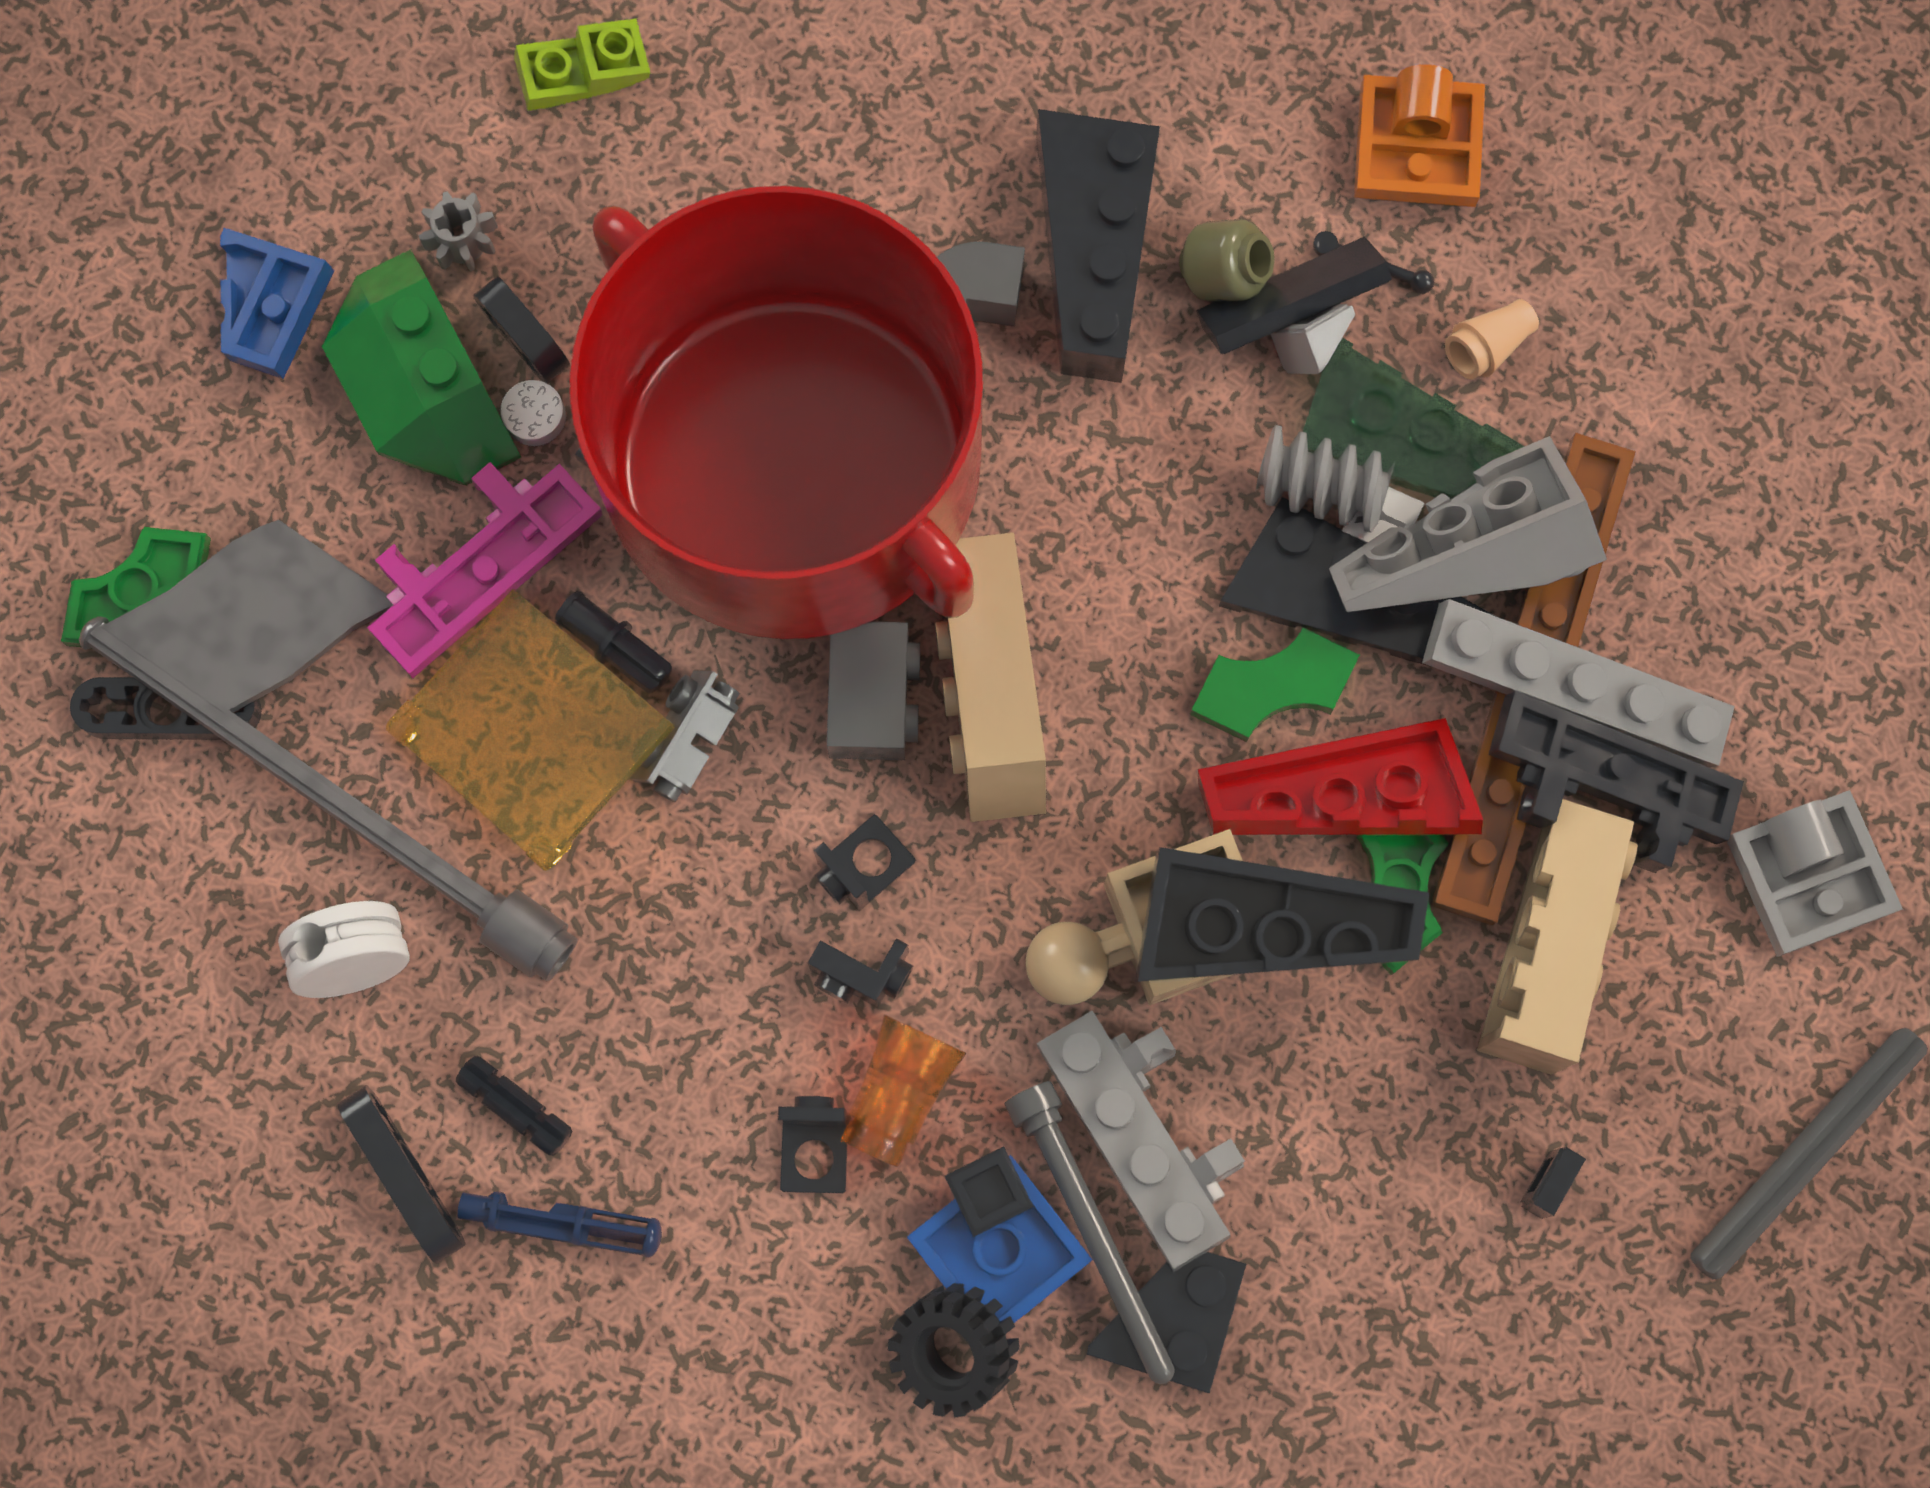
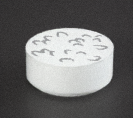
[501,380,566,446]

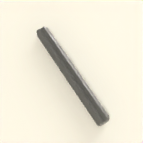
[1690,1028,1928,1279]

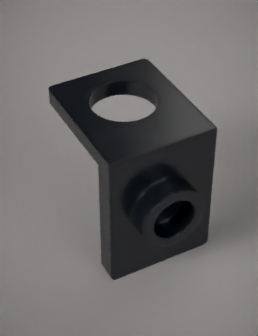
[813,815,916,911]
[778,1096,848,1194]

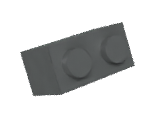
[827,622,921,760]

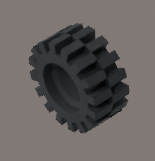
[888,1283,1020,1418]

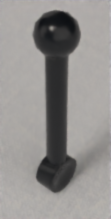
[1313,231,1434,294]

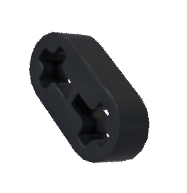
[473,276,570,384]

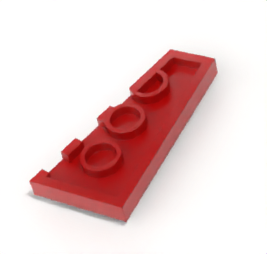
[1198,718,1483,835]

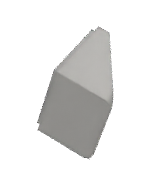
[1271,304,1355,374]

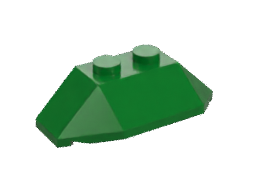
[322,249,521,486]

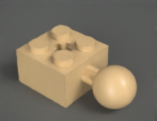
[1025,829,1243,1006]

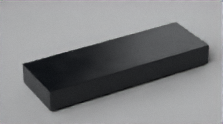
[1196,236,1392,355]

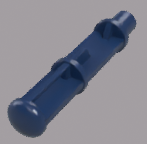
[457,1191,662,1258]

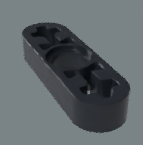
[70,677,262,740]
[337,1085,466,1264]

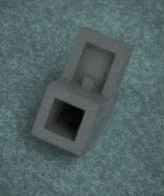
[937,242,1025,327]

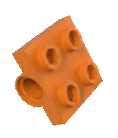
[1354,64,1485,207]

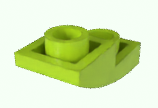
[514,19,651,111]

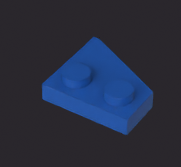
[220,228,334,379]

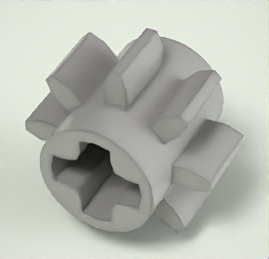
[419,191,498,271]

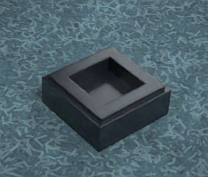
[944,1146,1034,1237]
[1520,1147,1586,1219]

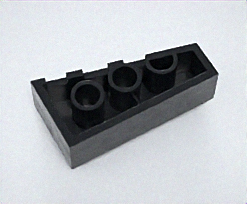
[1036,109,1160,383]

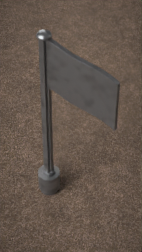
[79,520,578,981]

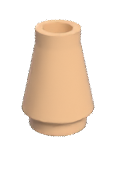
[1445,299,1539,379]

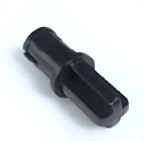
[555,590,672,693]

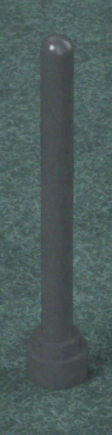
[1004,1081,1174,1384]

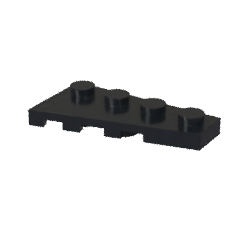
[1219,497,1499,668]

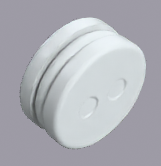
[278,901,410,998]

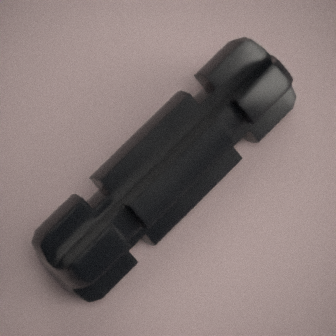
[455,1055,573,1156]

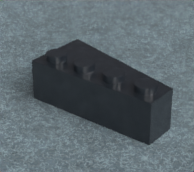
[1135,847,1430,982]

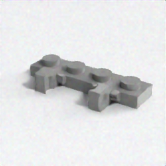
[1037,1010,1245,1272]

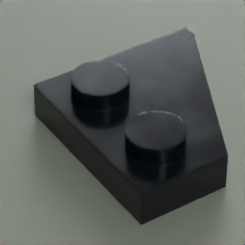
[1086,1252,1247,1393]

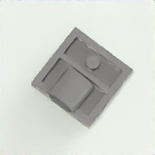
[1727,790,1903,957]

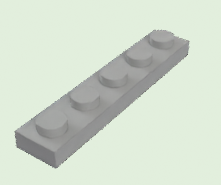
[1422,599,1735,768]

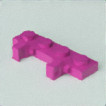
[367,462,603,679]

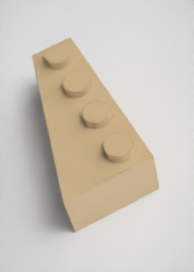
[935,532,1046,822]
[1477,799,1638,1075]

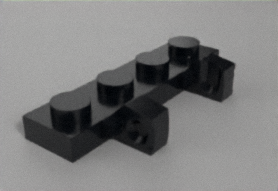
[1488,690,1744,873]

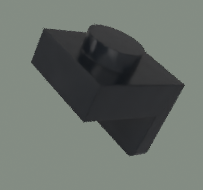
[808,938,914,1008]

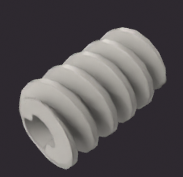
[1256,424,1395,532]

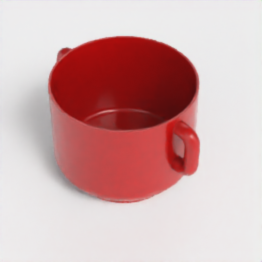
[570,186,983,640]

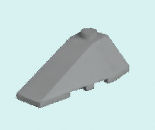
[1329,436,1607,612]

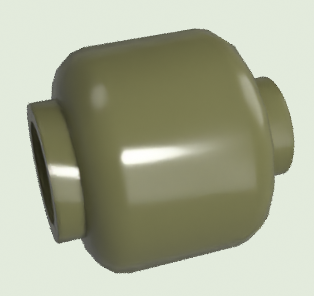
[1179,219,1275,302]

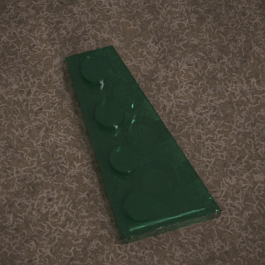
[1302,337,1525,500]

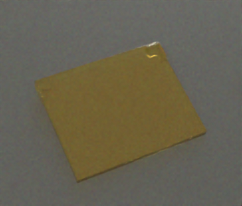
[386,589,675,871]

